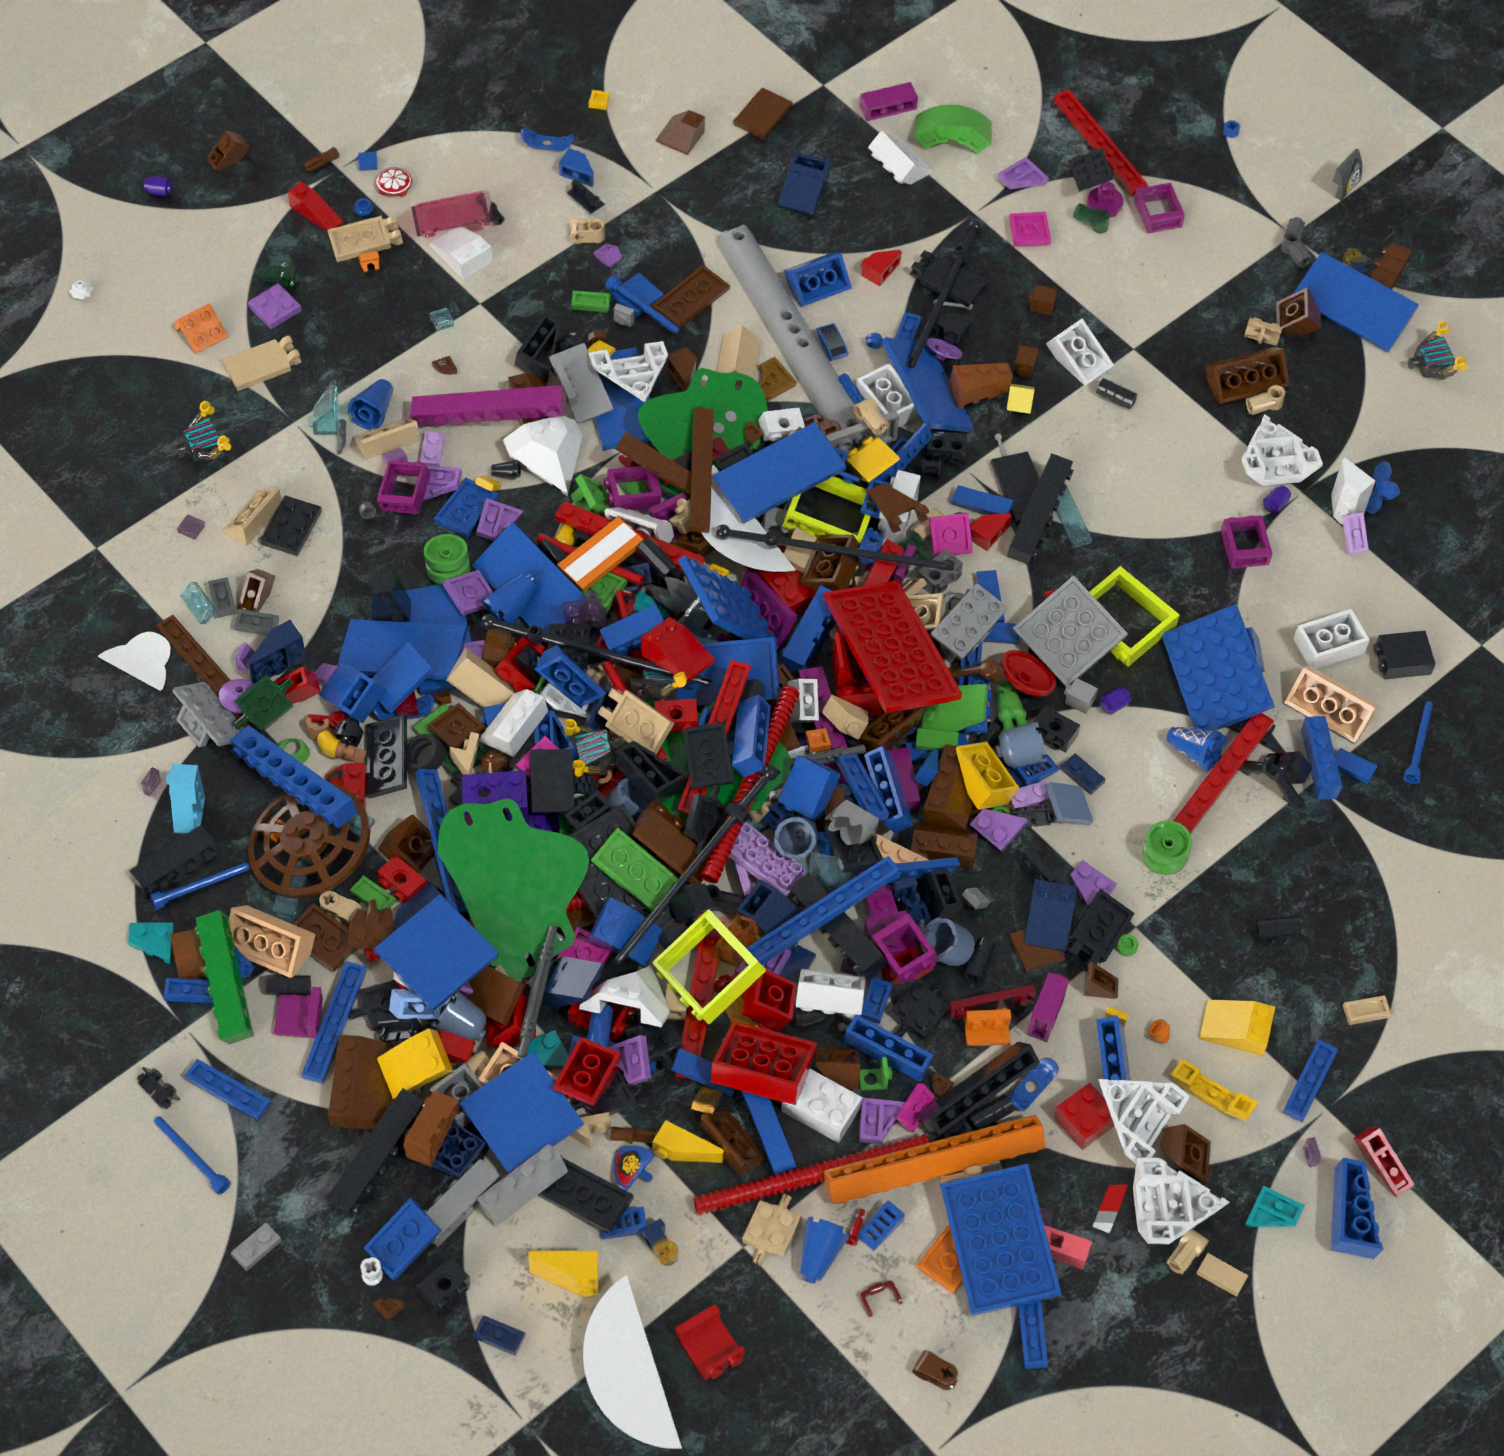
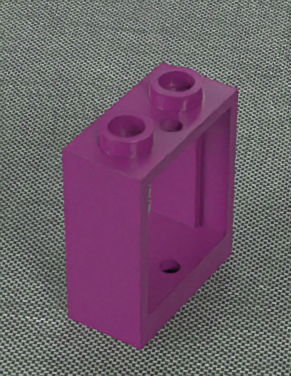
[1134,183,1185,234]
[377,460,431,514]
[604,466,662,510]
[1220,515,1273,569]
[872,913,938,984]
[1027,972,1069,1042]

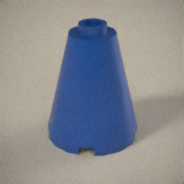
[347,379,394,430]
[481,574,537,624]
[799,1217,850,1284]

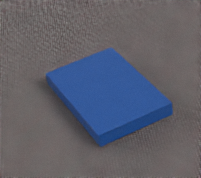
[434,477,499,539]
[372,642,434,713]
[364,1198,442,1281]

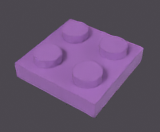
[248,284,302,329]
[443,570,493,616]

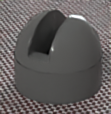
[359,502,376,519]

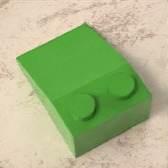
[922,684,988,732]

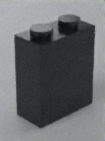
[1373,630,1436,680]

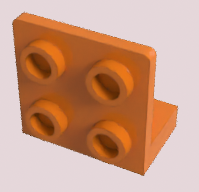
[173,303,228,354]

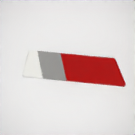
[1093,1185,1128,1233]

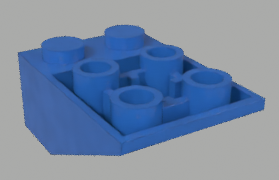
[319,661,386,724]

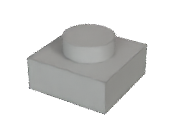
[614,303,634,327]
[962,887,990,909]

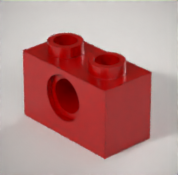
[654,699,698,734]
[378,855,427,903]

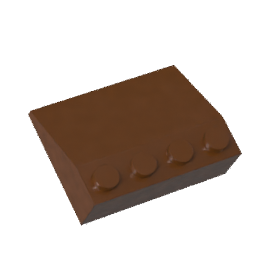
[328,1034,396,1129]

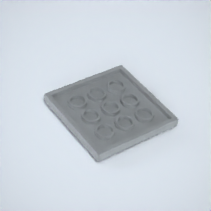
[1013,575,1128,687]

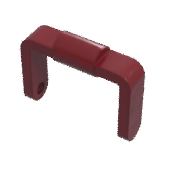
[860,1280,903,1317]

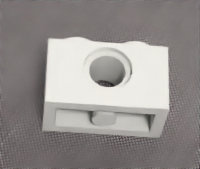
[758,408,805,442]
[787,679,819,723]

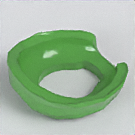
[278,738,310,763]

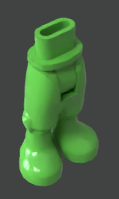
[995,681,1028,745]

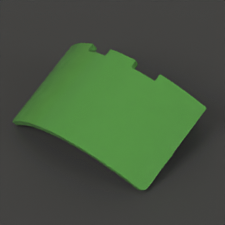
[915,104,992,154]

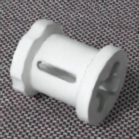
[360,1257,383,1285]

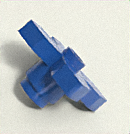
[1366,461,1400,514]

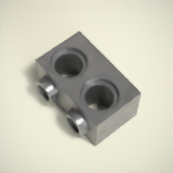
[917,549,963,594]

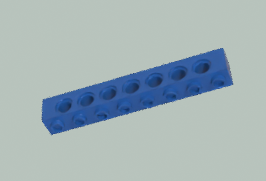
[230,725,358,829]

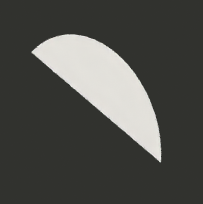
[701,465,795,572]
[583,1275,682,1449]

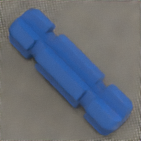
[838,373,863,404]

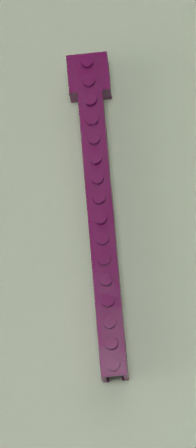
[798,666,917,958]

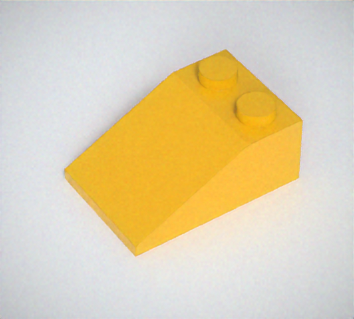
[845,436,900,482]
[956,742,1020,810]
[1199,1000,1275,1056]
[377,1029,453,1099]
[528,1251,598,1297]

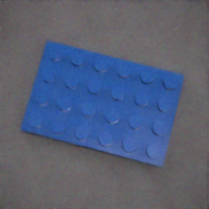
[678,555,780,652]
[1162,604,1275,731]
[940,1164,1061,1316]

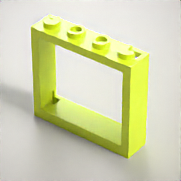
[782,476,875,544]
[1090,566,1179,667]
[652,909,766,1024]

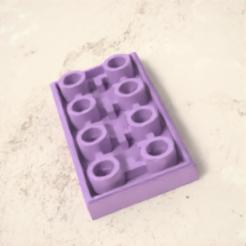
[729,822,808,897]

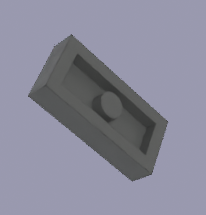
[208,577,237,618]
[234,609,279,635]

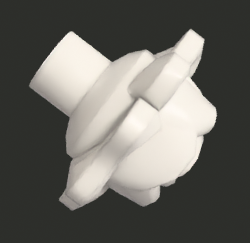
[69,280,93,300]

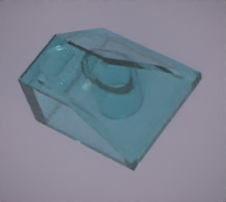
[309,380,339,435]
[809,852,852,894]

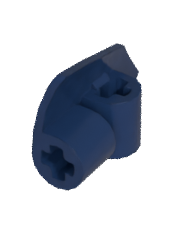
[393,883,441,931]

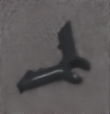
[1240,755,1305,809]

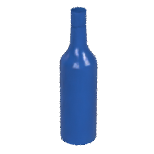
[587,1002,613,1048]

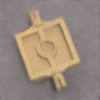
[742,1194,802,1265]

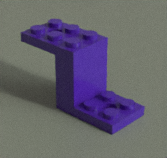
[462,770,560,833]

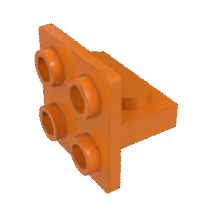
[964,1008,1011,1046]

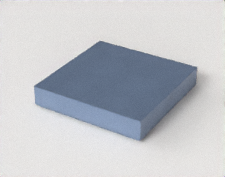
[1046,782,1093,825]

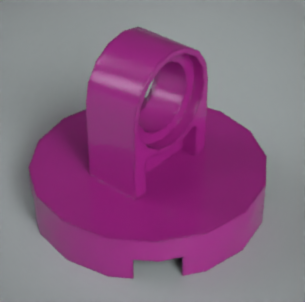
[1087,182,1124,218]

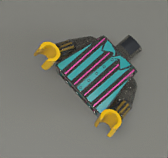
[1407,320,1468,380]
[175,401,231,462]
[629,670,687,701]
[564,719,626,777]

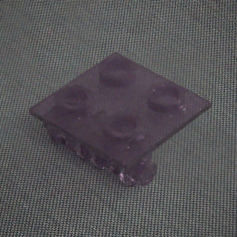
[561,590,608,627]

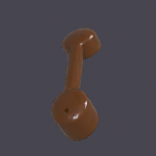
[947,659,1004,683]

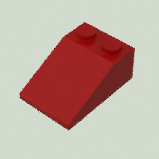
[641,617,716,682]
[831,633,865,692]
[553,1037,621,1106]

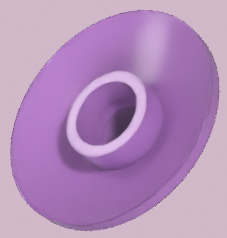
[926,338,962,360]
[219,679,254,713]

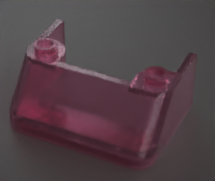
[411,190,493,238]

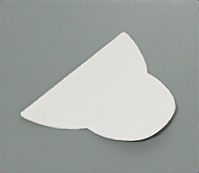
[98,632,170,691]

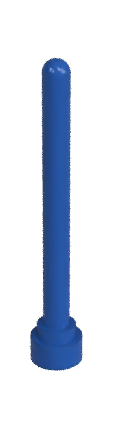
[605,275,679,334]
[1403,701,1433,784]
[150,862,250,910]
[154,1116,231,1195]

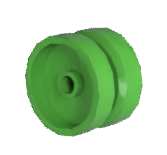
[424,534,470,584]
[1142,820,1193,875]

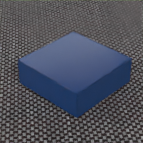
[358,152,378,171]

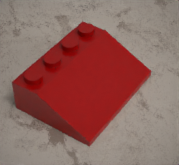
[743,545,816,615]
[711,1020,817,1106]

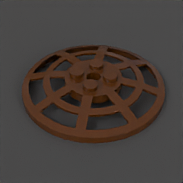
[248,784,371,898]

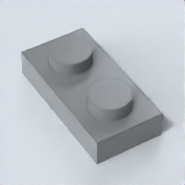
[231,1223,282,1271]

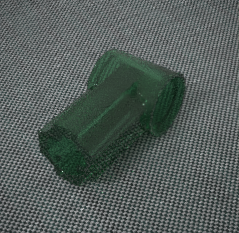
[1073,203,1110,234]
[258,262,297,287]
[898,532,936,568]

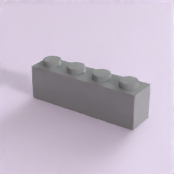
[477,1144,568,1226]
[424,1159,500,1247]

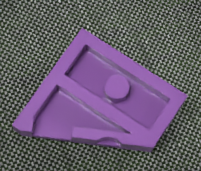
[423,465,462,500]
[1070,860,1117,906]
[608,1035,651,1085]

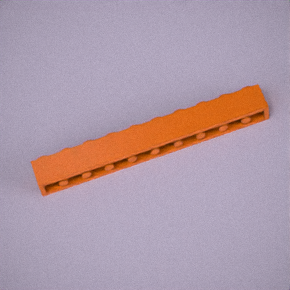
[823,1115,1046,1205]

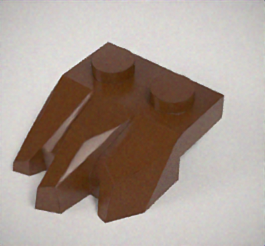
[348,899,394,949]

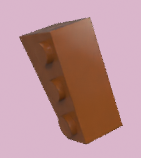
[949,363,1013,409]
[404,1090,459,1167]

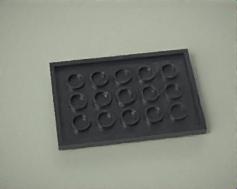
[569,803,677,929]

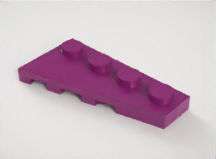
[740,570,798,649]

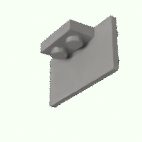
[549,343,613,424]
[930,584,1008,660]
[172,682,244,747]

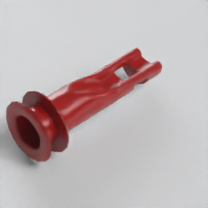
[846,1208,866,1246]

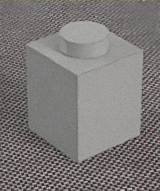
[1064,678,1098,714]

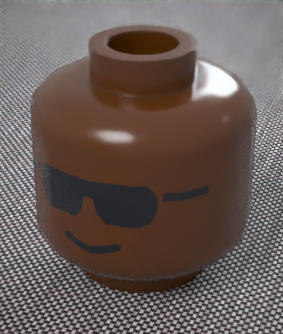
[481,751,509,773]

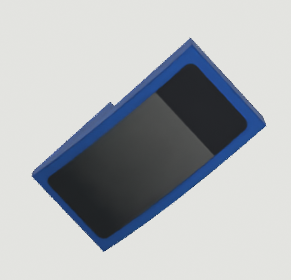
[816,323,849,361]

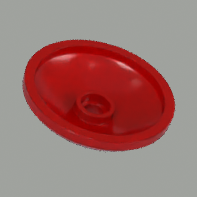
[1000,650,1056,696]

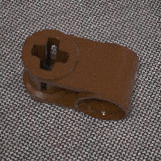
[912,1350,958,1391]

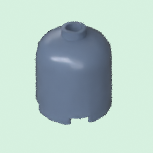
[996,722,1047,768]
[605,778,650,823]
[774,815,819,860]
[921,918,975,966]
[430,991,487,1042]

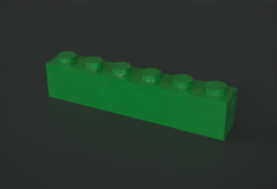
[195,910,254,1044]

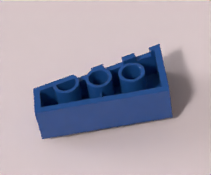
[780,585,836,674]
[1331,1157,1383,1259]

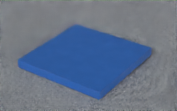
[374,894,499,1011]
[459,1052,584,1174]

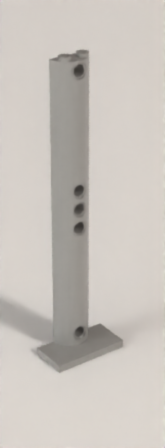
[718,225,899,452]

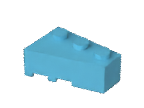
[166,764,205,833]

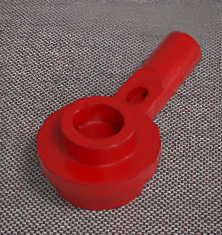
[308,711,349,730]

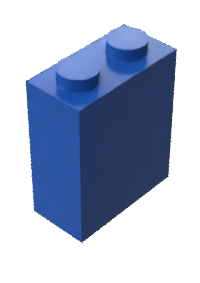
[778,755,841,822]

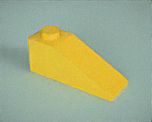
[652,1120,724,1163]

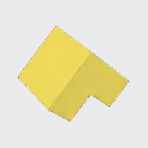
[1007,384,1034,413]

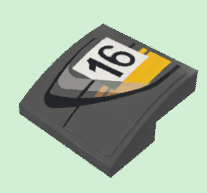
[1333,148,1363,201]

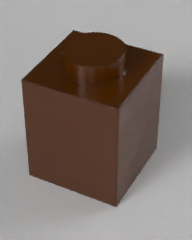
[1028,285,1057,315]
[1013,345,1039,378]

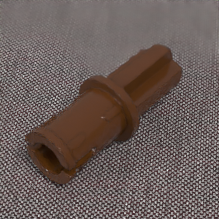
[304,147,340,172]
[610,1126,655,1144]

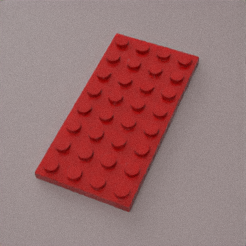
[823,580,962,714]

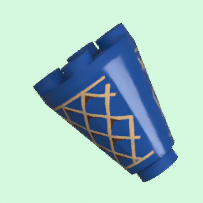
[1166,727,1227,771]

